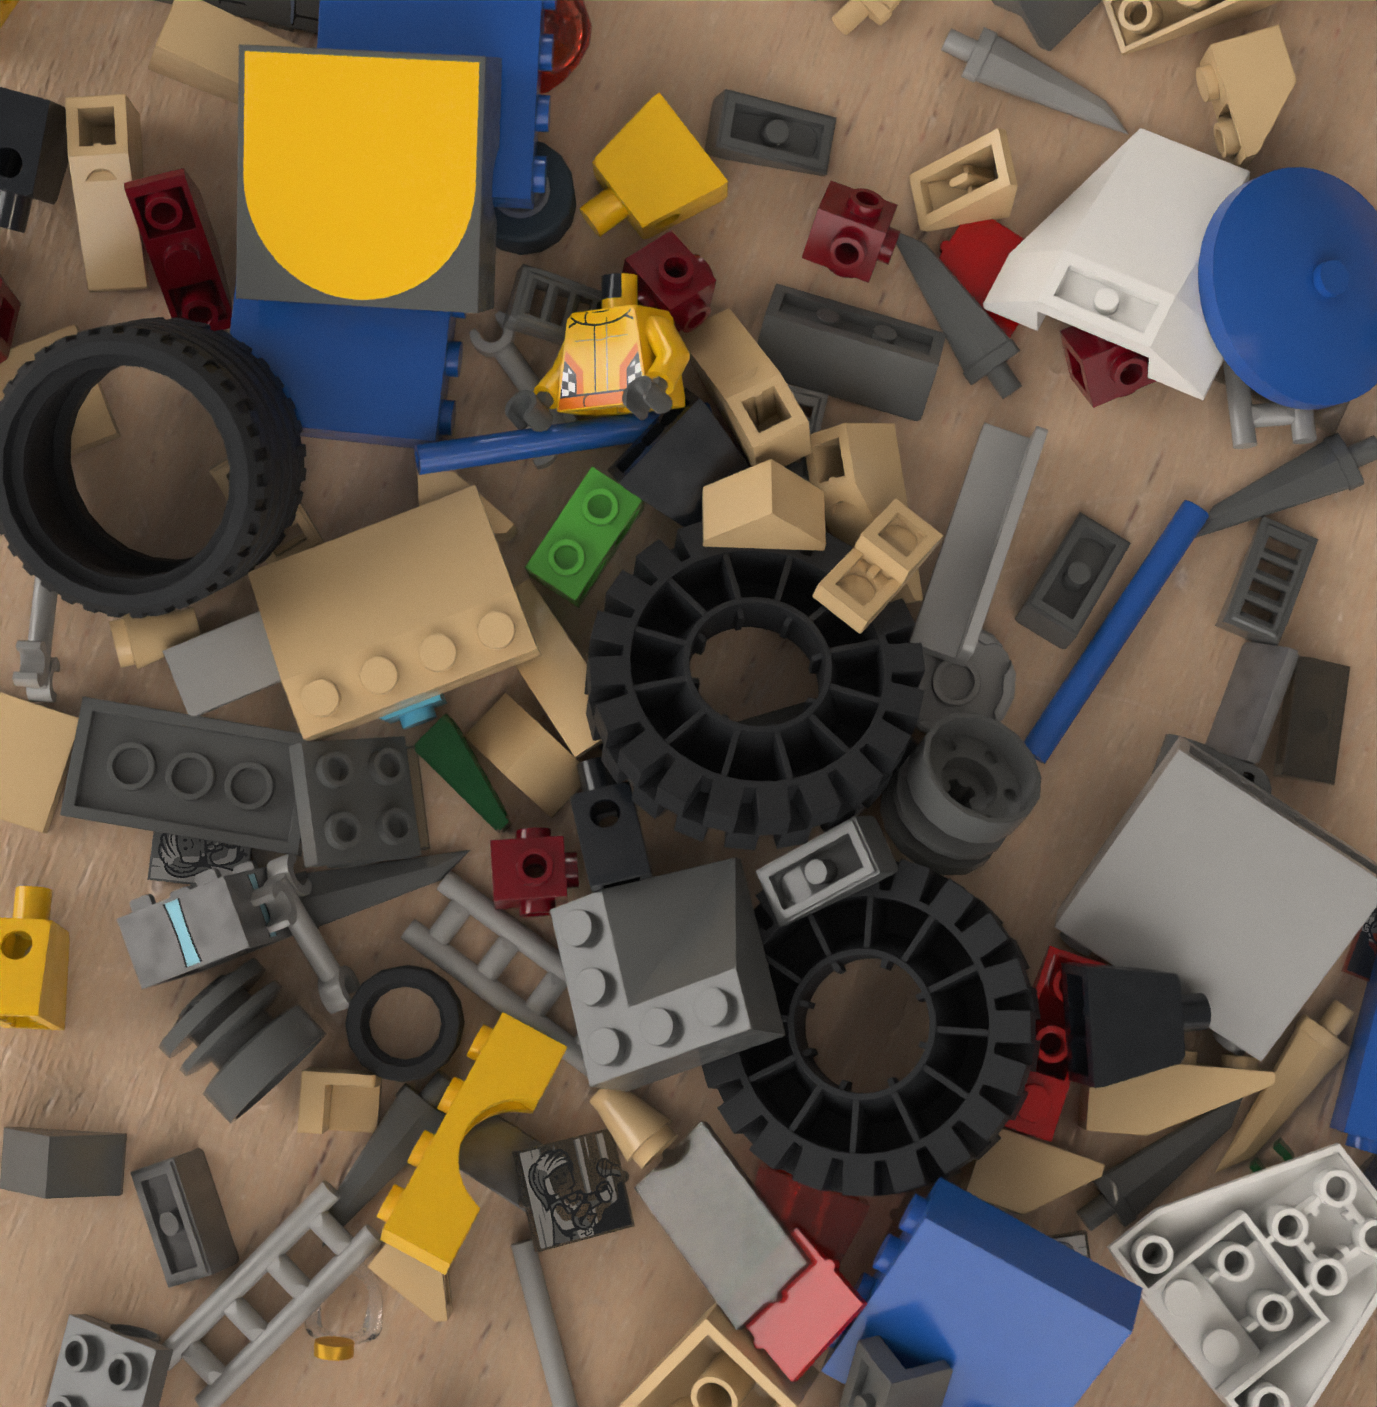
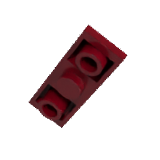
[124,168,233,331]

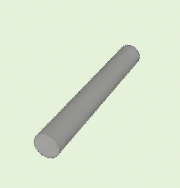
[511,1238,578,1407]

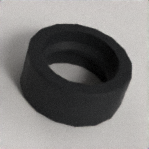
[345,965,465,1082]

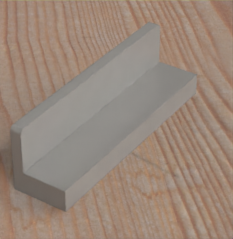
[909,423,1048,667]
[163,611,281,717]

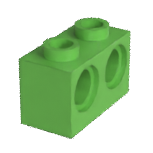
[525,467,644,608]

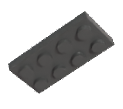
[60,697,323,857]

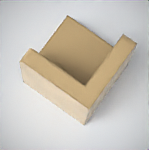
[297,1067,382,1134]

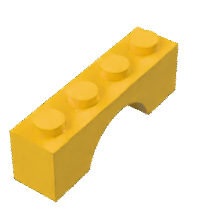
[377,1012,567,1275]

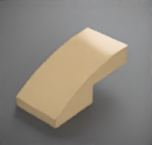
[812,498,944,634]

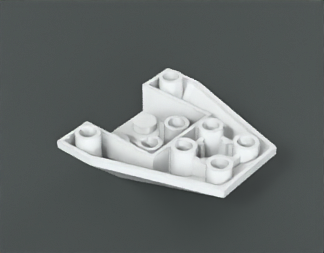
[983,128,1250,400]
[1107,1143,1377,1407]

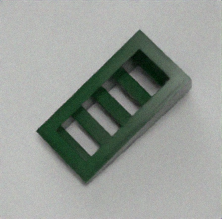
[414,713,512,833]

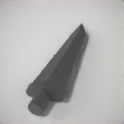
[896,233,1022,399]
[1195,433,1377,538]
[295,850,470,929]
[322,1070,452,1247]
[1076,1098,1243,1231]

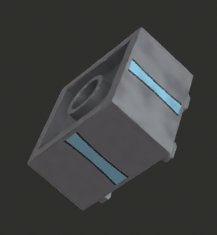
[117,860,293,989]

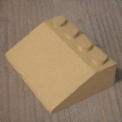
[247,485,541,741]

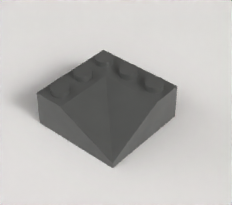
[550,857,786,1092]

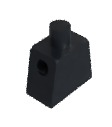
[0,87,69,233]
[607,388,750,527]
[570,757,653,893]
[1061,962,1211,1088]

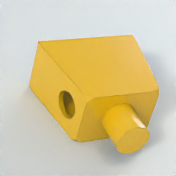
[579,92,728,240]
[0,886,70,1030]

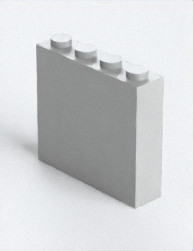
[1054,736,1377,1062]

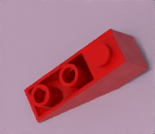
[1005,946,1106,1142]

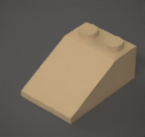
[617,1287,820,1407]

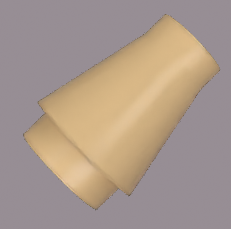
[109,607,201,670]
[589,1088,678,1169]

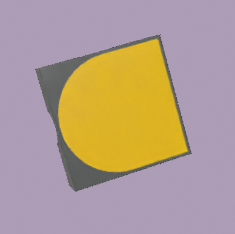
[236,44,502,313]

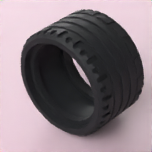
[0,317,307,618]

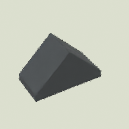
[0,1127,127,1199]

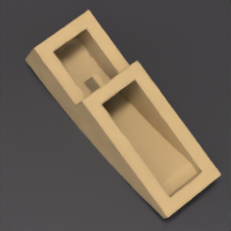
[515,578,603,759]

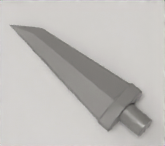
[941,27,1129,135]

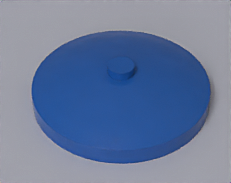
[1198,167,1377,410]

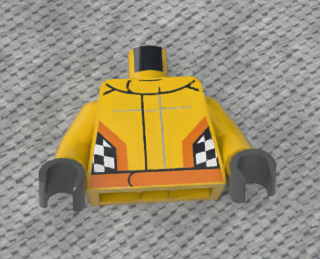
[505,273,690,432]

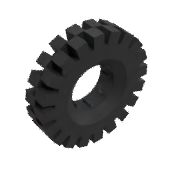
[584,521,925,850]
[702,859,1041,1196]

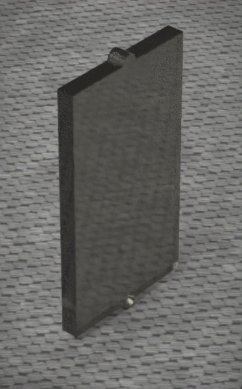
[634,1121,812,1330]

